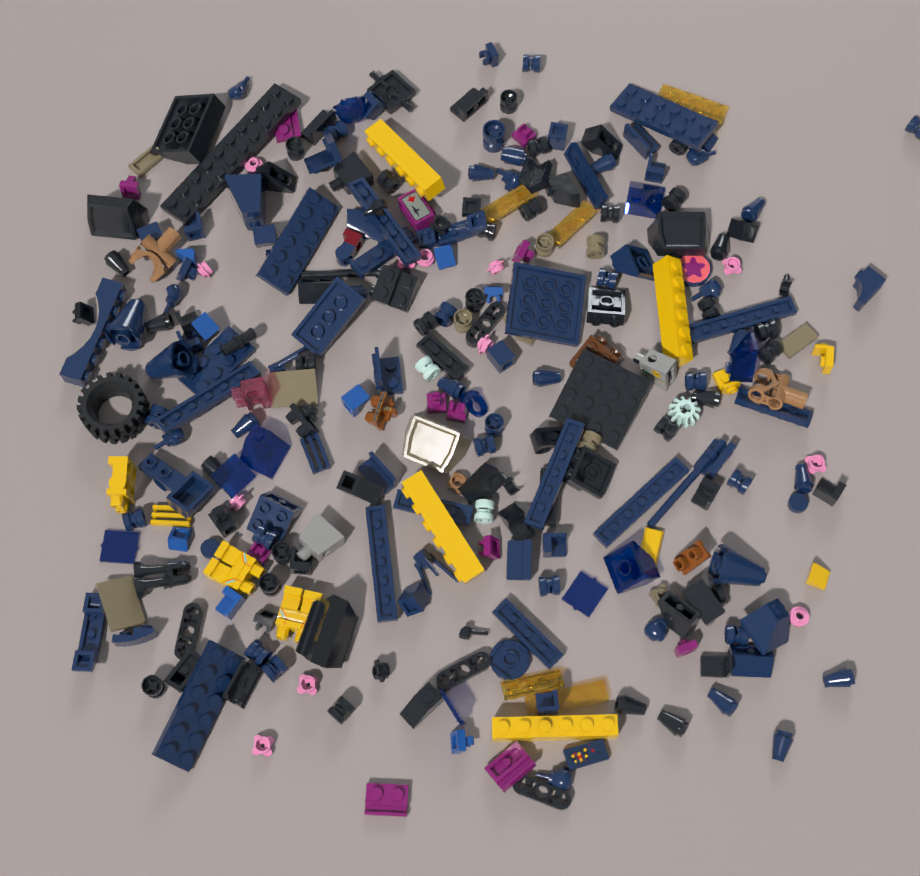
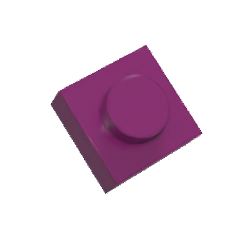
[674,639,699,658]

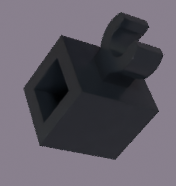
[208,504,241,538]

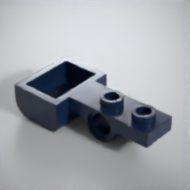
[138,453,216,518]

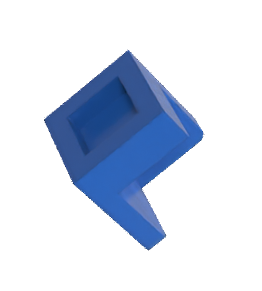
[191,312,220,342]
[341,384,370,417]
[215,585,245,620]

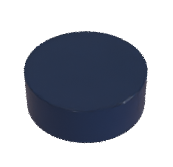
[787,493,809,513]
[200,539,220,560]

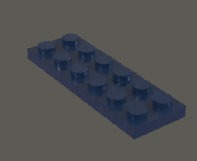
[610,83,718,151]
[256,187,339,296]
[151,640,245,772]

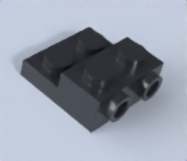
[369,264,420,313]
[586,287,626,328]
[564,446,617,499]

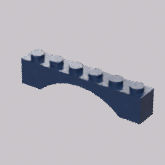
[59,278,128,387]

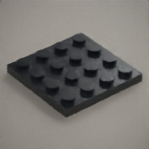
[549,349,652,451]

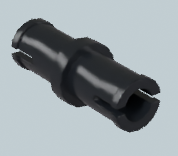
[219,328,257,357]

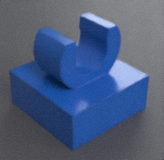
[484,286,503,303]
[450,730,474,754]

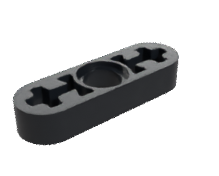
[466,302,504,348]
[174,603,203,660]
[436,651,491,691]
[512,775,571,811]

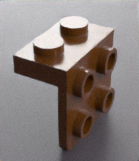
[569,334,624,368]

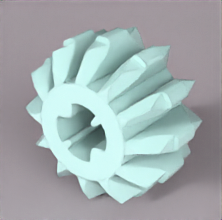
[668,396,701,429]

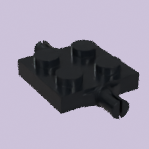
[367,69,416,114]

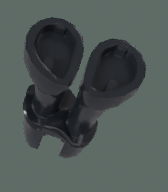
[133,561,192,599]

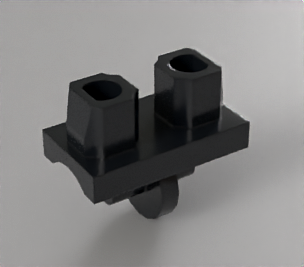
[285,403,320,438]

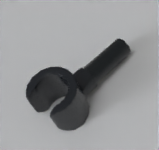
[459,626,488,640]

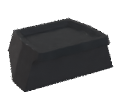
[87,194,150,240]
[647,212,710,256]
[296,594,359,668]

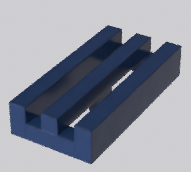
[300,432,331,475]

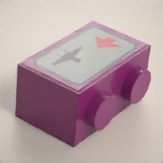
[398,189,436,234]

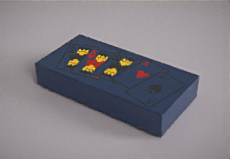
[563,738,609,771]

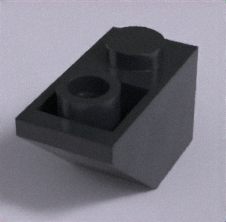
[336,470,385,506]

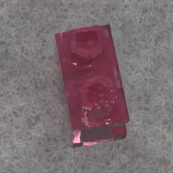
[231,377,272,411]

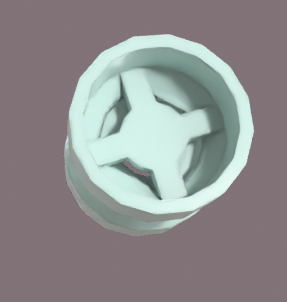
[415,356,441,382]
[474,499,495,524]

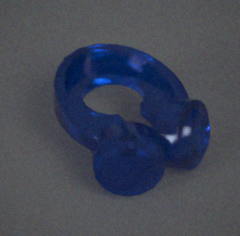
[459,390,488,418]

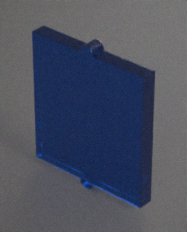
[210,453,256,499]
[99,530,140,564]
[561,571,608,618]
[439,688,466,725]

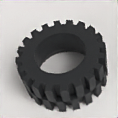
[77,372,150,444]

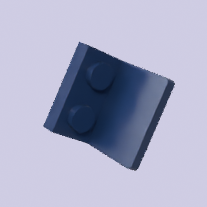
[304,130,342,174]
[372,347,403,395]
[247,491,303,542]

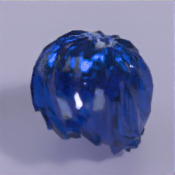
[333,95,366,124]

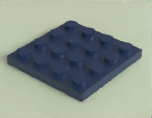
[504,262,586,347]

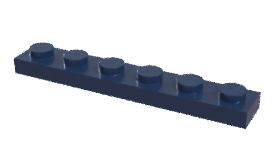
[348,177,421,267]
[689,296,797,344]
[154,361,261,436]
[524,418,585,530]
[593,457,690,549]
[365,505,398,623]

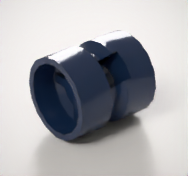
[483,120,506,153]

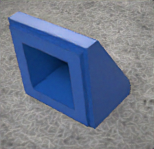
[433,244,456,270]
[176,248,197,268]
[167,526,192,552]

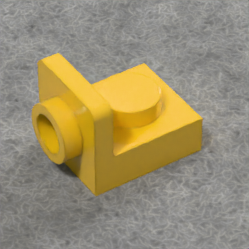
[811,343,834,374]
[712,367,741,395]

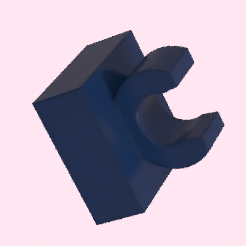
[479,42,499,68]
[176,258,198,282]

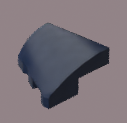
[347,209,384,244]

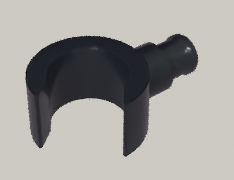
[363,199,388,216]
[779,274,792,297]
[500,472,520,496]

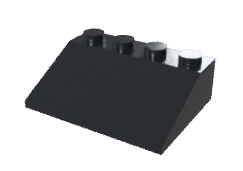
[150,94,226,164]

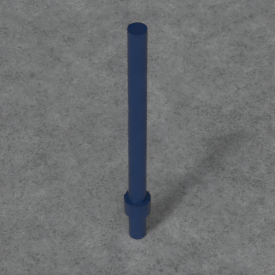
[647,439,727,528]

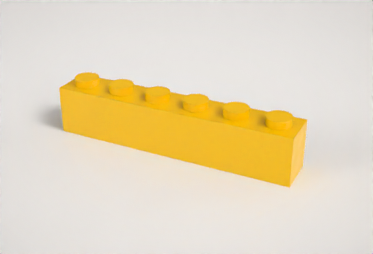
[364,119,446,201]
[652,255,693,368]
[401,470,485,584]
[492,714,619,742]

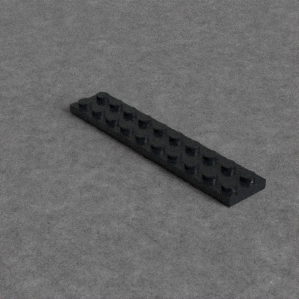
[160,83,302,226]

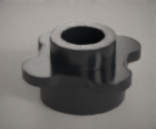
[430,215,451,236]
[372,659,390,682]

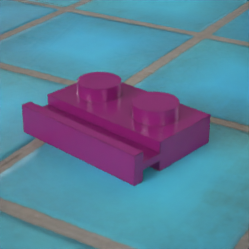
[275,108,302,143]
[484,742,536,793]
[364,783,409,817]

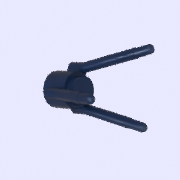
[268,346,307,372]
[413,549,459,596]

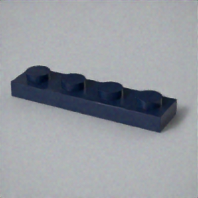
[564,142,609,210]
[350,226,417,279]
[734,387,813,428]
[393,489,474,526]
[492,598,564,670]

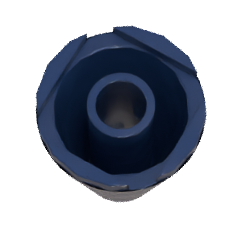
[105,298,147,351]
[145,340,198,379]
[708,544,767,586]

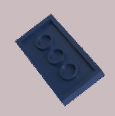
[291,277,366,358]
[177,326,256,394]

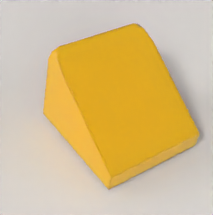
[805,562,830,590]

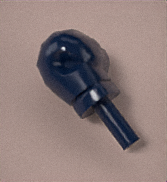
[228,76,250,100]
[686,147,716,166]
[496,168,521,192]
[690,278,722,302]
[163,284,183,314]
[153,427,185,450]
[644,617,668,642]
[536,766,573,790]

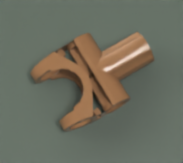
[128,227,182,283]
[748,368,809,410]

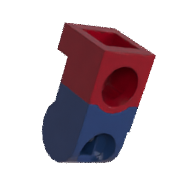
[335,228,363,266]

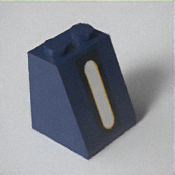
[225,174,266,231]

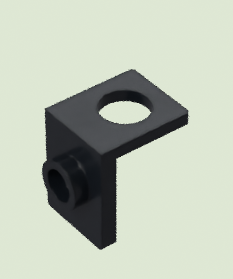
[700,653,733,678]

